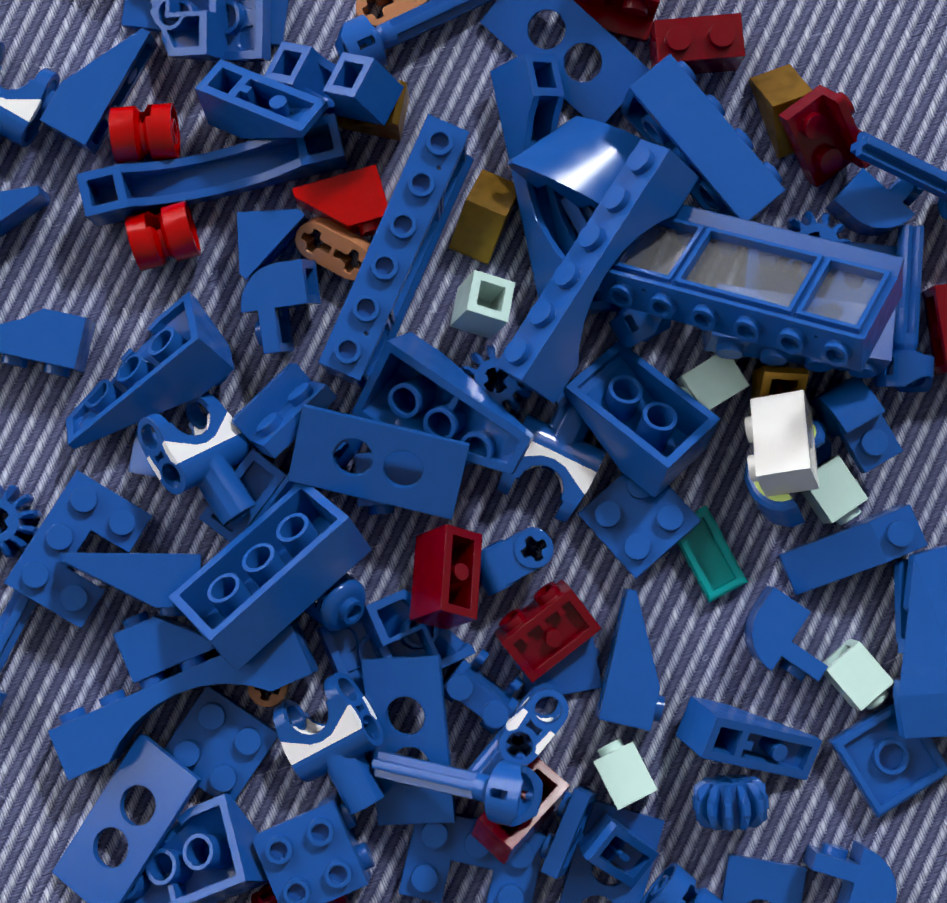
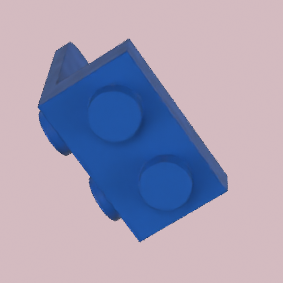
[253,793,375,903]

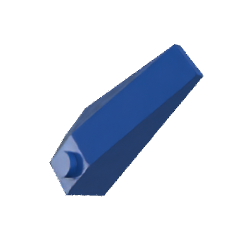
[66,292,235,449]
[352,332,535,474]
[893,545,947,739]
[123,793,269,903]

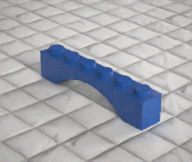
[490,53,610,316]
[76,113,348,227]
[495,139,699,404]
[0,308,96,378]
[48,622,319,781]

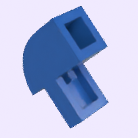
[825,168,924,236]
[241,259,321,354]
[810,377,903,474]
[745,586,828,682]
[803,840,897,903]

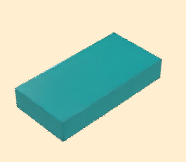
[677,505,748,603]

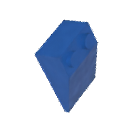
[563,341,721,498]

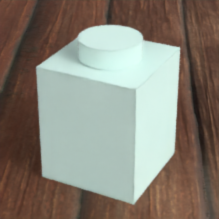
[450,270,515,339]
[676,355,750,410]
[801,455,868,526]
[823,639,894,711]
[593,738,658,810]

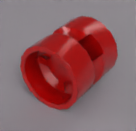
[109,103,181,164]
[125,201,201,271]

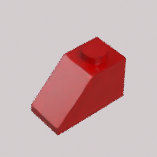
[292,164,388,237]

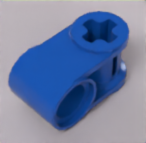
[480,527,554,596]

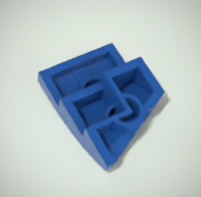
[149,0,271,62]
[506,116,643,209]
[316,589,476,696]

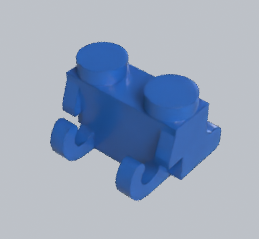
[443,648,524,735]

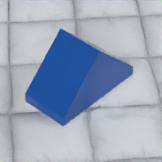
[237,209,308,282]
[578,810,659,888]

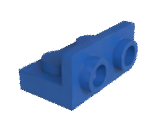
[232,362,337,459]

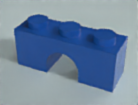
[264,41,404,126]

